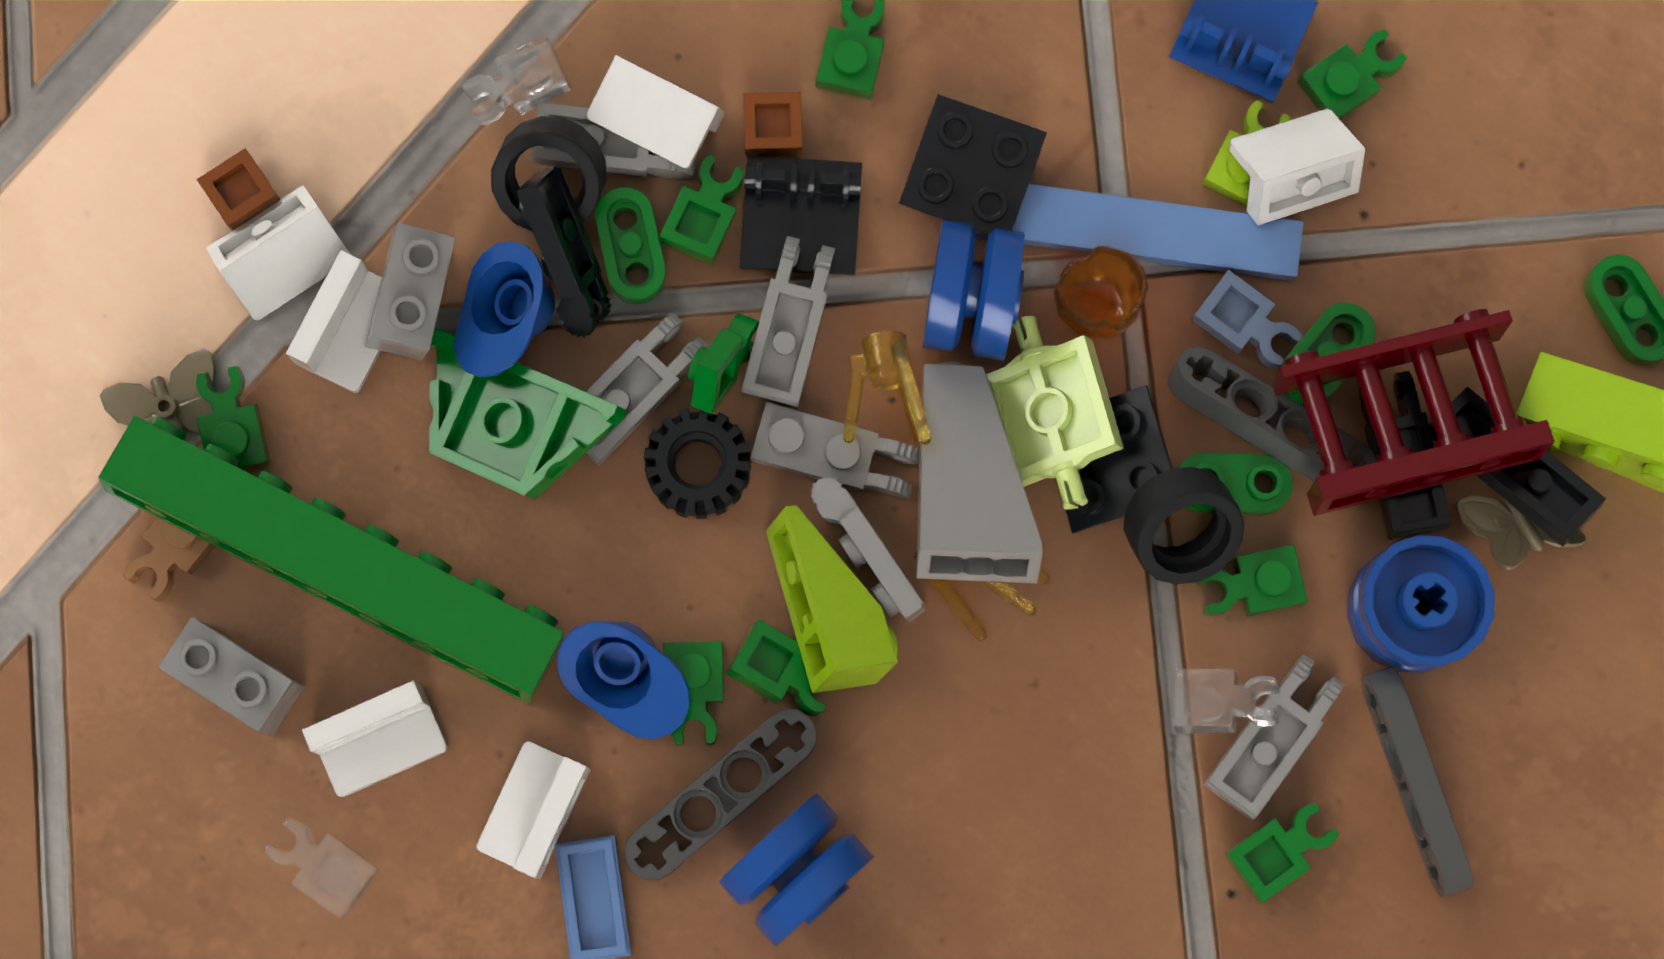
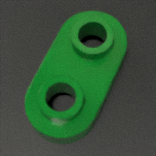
[595,187,666,304]
[1584,255,1664,366]
[1278,303,1375,406]
[1178,452,1293,516]

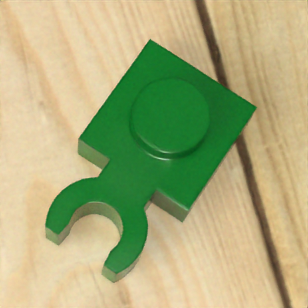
[816,0,885,100]
[1297,29,1407,120]
[659,154,743,266]
[688,313,759,414]
[196,366,270,468]
[1197,544,1308,616]
[725,619,825,716]
[663,641,724,745]
[1224,803,1339,903]

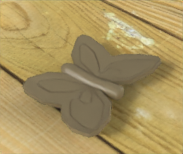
[100,349,215,434]
[1455,495,1586,570]

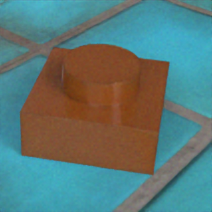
[743,92,803,155]
[196,148,280,231]

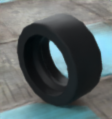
[491,116,606,232]
[1123,467,1245,585]

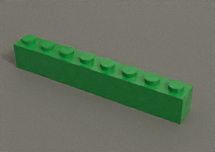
[98,415,564,705]

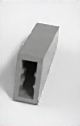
[917,361,1043,584]

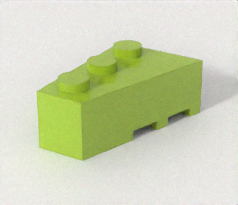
[1517,352,1664,493]

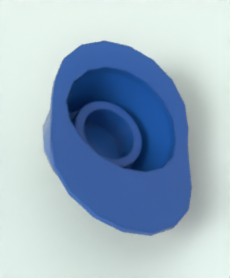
[454,241,555,378]
[556,621,690,739]

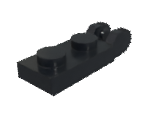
[517,165,612,338]
[1358,371,1451,540]

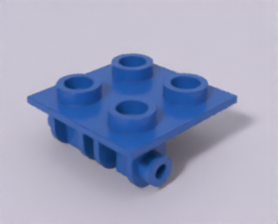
[1169,0,1318,103]

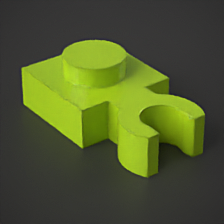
[1202,100,1290,208]

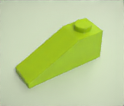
[766,505,898,693]

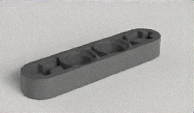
[1167,347,1377,482]
[1361,666,1473,898]
[625,709,817,880]

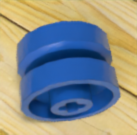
[922,220,1025,361]
[1347,535,1495,674]
[719,793,874,947]

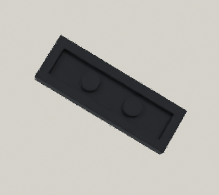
[1429,386,1606,547]

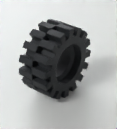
[644,408,751,519]

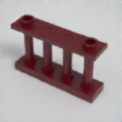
[1272,309,1555,516]

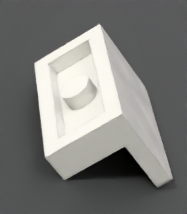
[587,55,726,169]
[1230,109,1365,226]
[206,185,351,320]
[286,250,381,393]
[302,680,448,797]
[476,741,591,879]

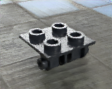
[899,94,1047,235]
[740,155,862,276]
[1065,385,1173,533]

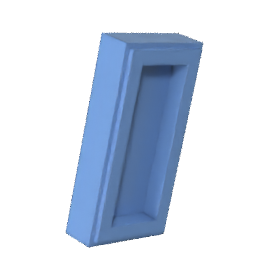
[555,835,632,959]

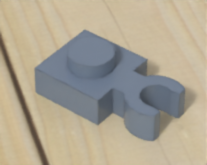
[1191,270,1303,370]

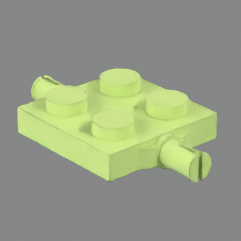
[986,316,1124,510]

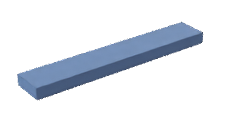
[975,184,1304,282]

